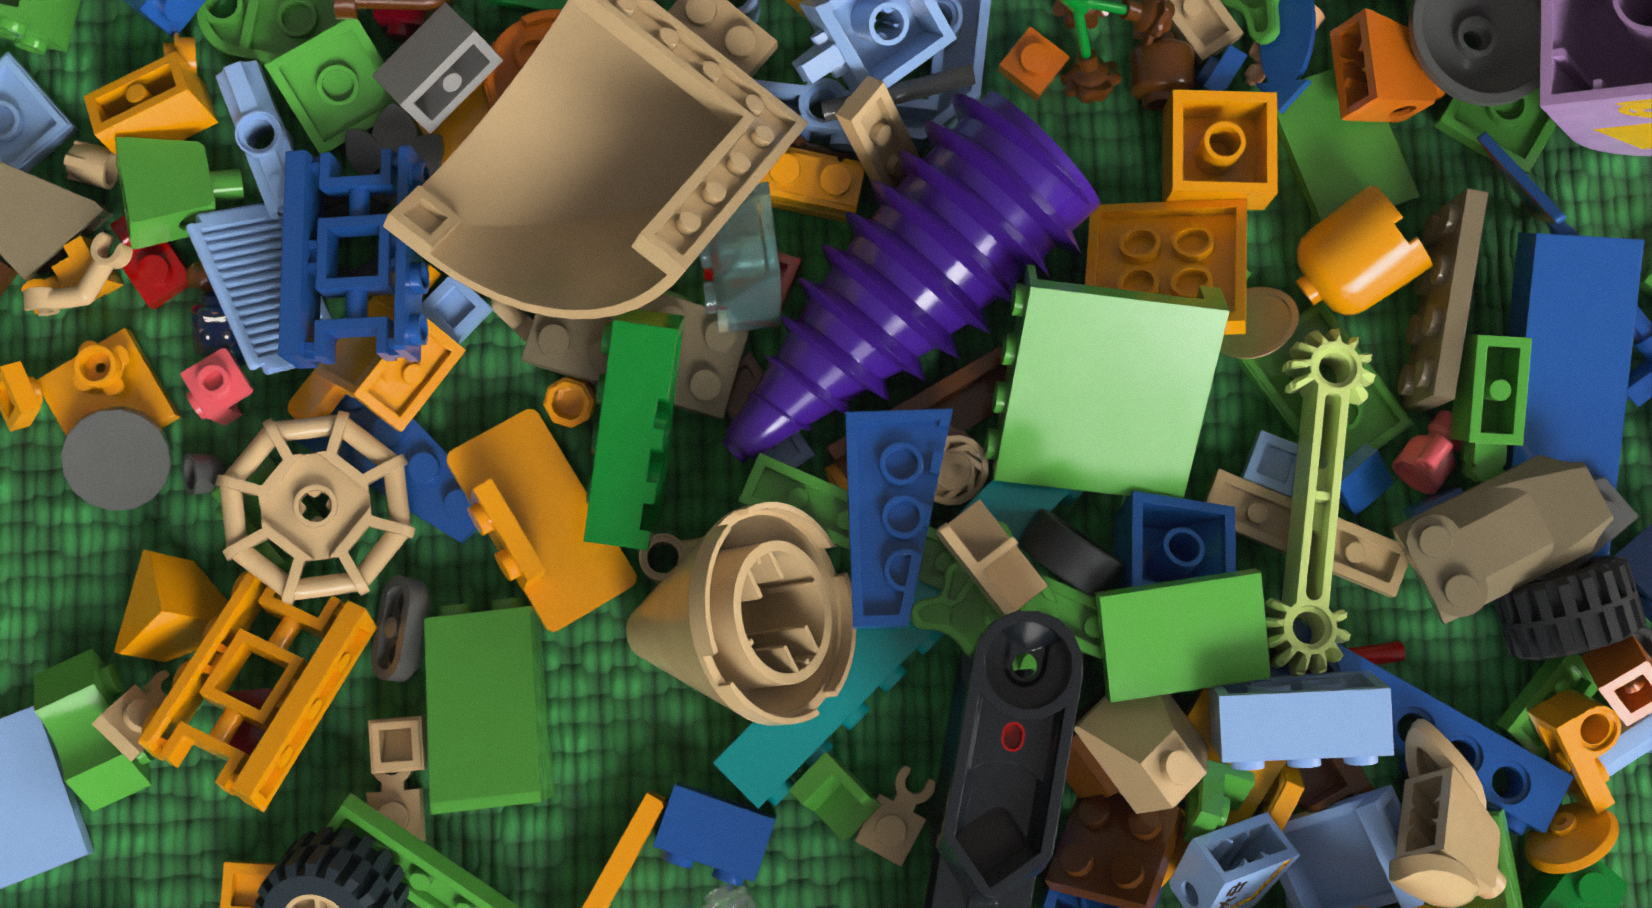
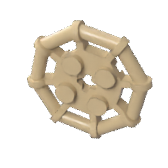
[215,410,416,605]

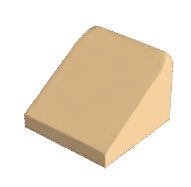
[368,715,428,774]

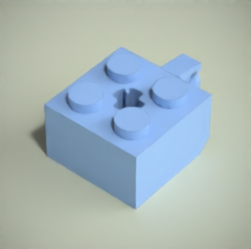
[792,0,957,92]

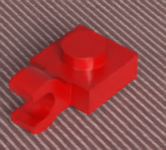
[109,215,190,310]

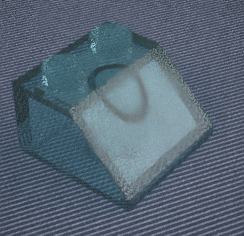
[700,182,781,333]

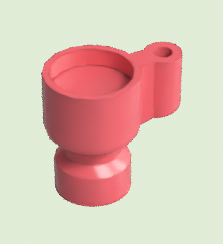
[1392,410,1461,495]

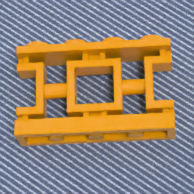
[138,571,377,812]

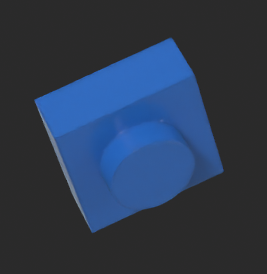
[1195,45,1248,91]

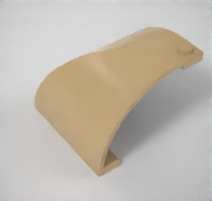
[383,0,809,319]

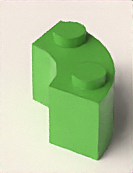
[33,649,155,812]

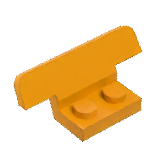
[287,263,466,432]

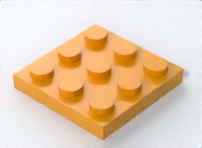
[1085,199,1247,335]

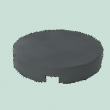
[61,406,173,511]

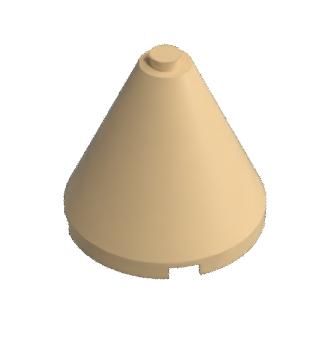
[626,502,856,726]

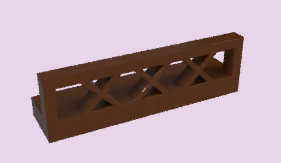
[827,345,1008,479]

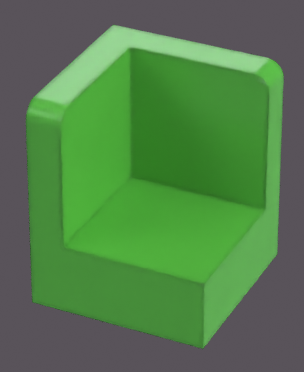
[789,752,882,841]

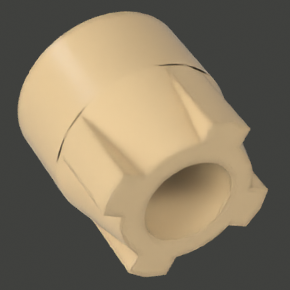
[64,140,118,190]

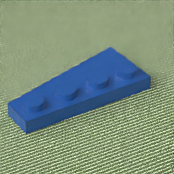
[293,394,477,543]
[845,409,953,629]

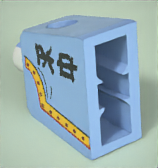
[1169,812,1300,908]

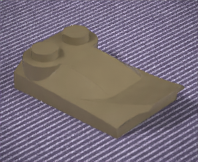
[1390,454,1614,624]

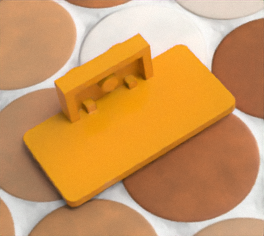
[446,409,637,632]

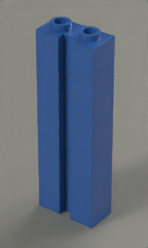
[1503,232,1644,557]

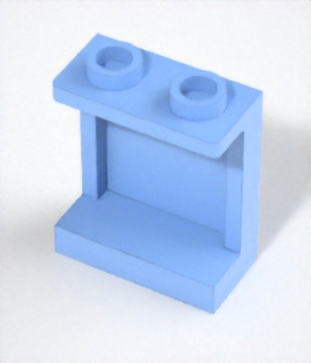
[1279,785,1425,908]

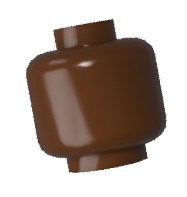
[1129,31,1195,111]

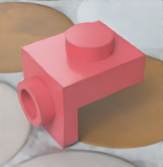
[180,348,253,426]

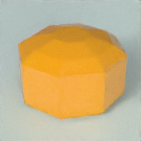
[543,375,596,428]

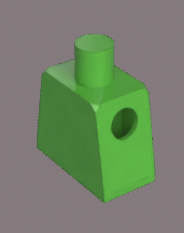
[115,137,244,249]

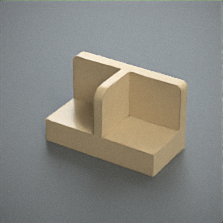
[936,499,1048,617]

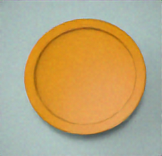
[1524,802,1619,874]

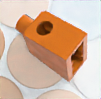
[1330,8,1445,123]

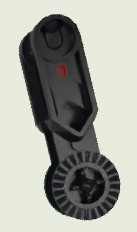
[923,611,1083,908]

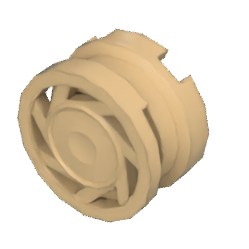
[934,425,988,506]

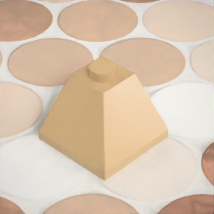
[1074,694,1208,814]

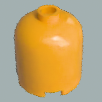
[1296,185,1433,315]

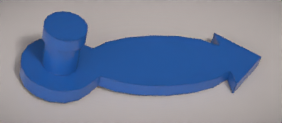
[1255,0,1316,114]

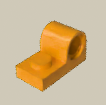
[1527,690,1621,814]

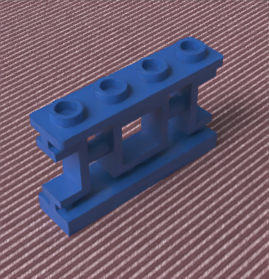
[278,145,431,369]

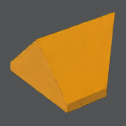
[114,549,252,662]

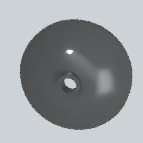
[1408,0,1541,107]

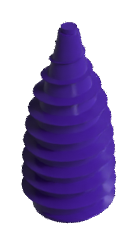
[721,91,1100,464]

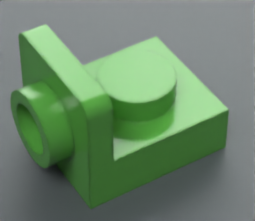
[1183,759,1255,843]

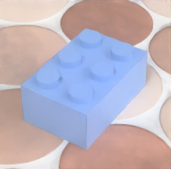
[1208,670,1394,771]

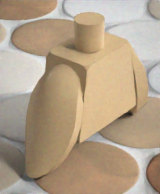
[1389,719,1507,907]

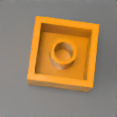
[1162,89,1278,210]

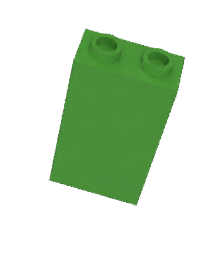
[424,598,555,815]

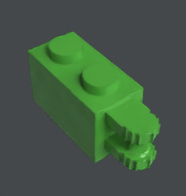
[1450,334,1532,483]

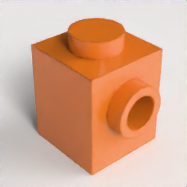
[1581,635,1652,726]

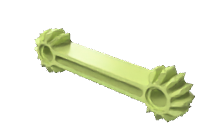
[1264,328,1376,677]

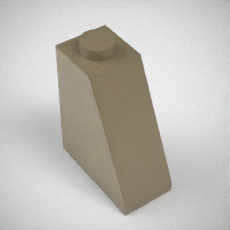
[0,161,114,280]

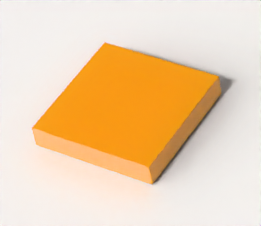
[36,328,181,436]

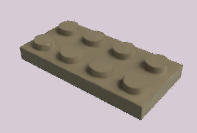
[1397,188,1488,413]
[521,294,752,421]

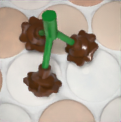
[1052,0,1175,104]

